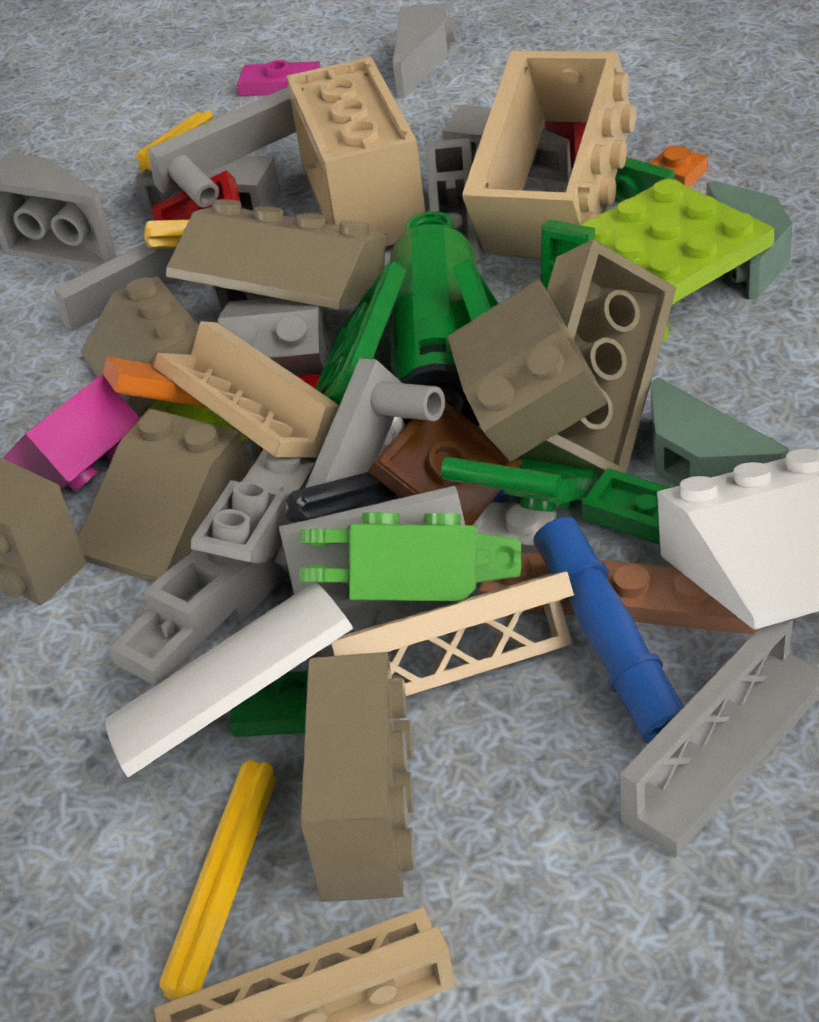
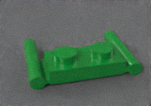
[441,456,597,512]

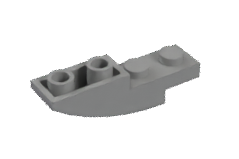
[191,449,317,564]
[108,551,289,686]

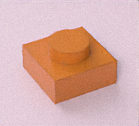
[650,145,708,187]

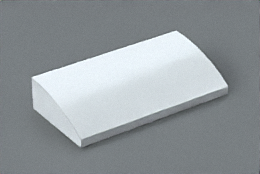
[105,582,353,777]

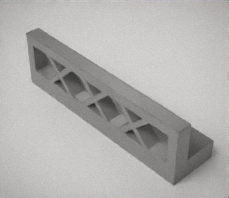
[619,619,819,857]

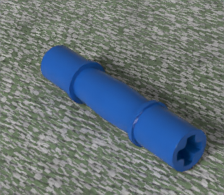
[533,517,684,744]

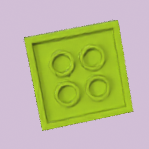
[582,178,775,304]

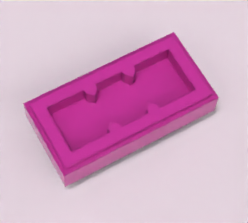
[237,60,321,96]

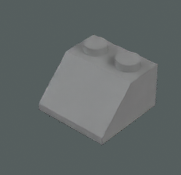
[218,298,327,375]

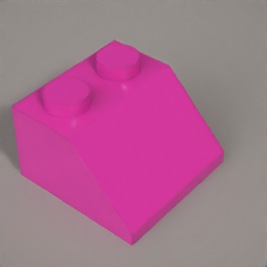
[3,374,140,493]

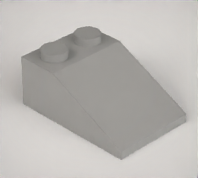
[0,153,117,269]

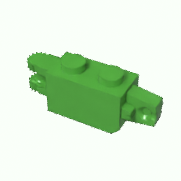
[299,512,521,601]

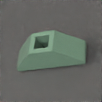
[706,181,792,299]
[651,377,789,486]

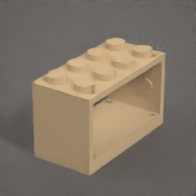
[462,51,637,258]
[286,56,425,246]

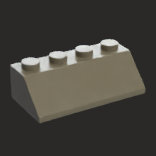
[166,199,387,310]
[520,239,676,478]

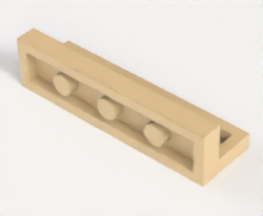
[153,321,340,458]
[320,571,574,696]
[153,907,455,1022]

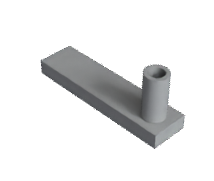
[148,87,296,207]
[54,242,176,332]
[274,358,445,572]

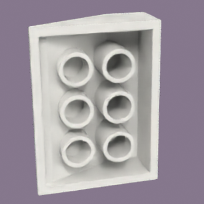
[657,449,819,630]

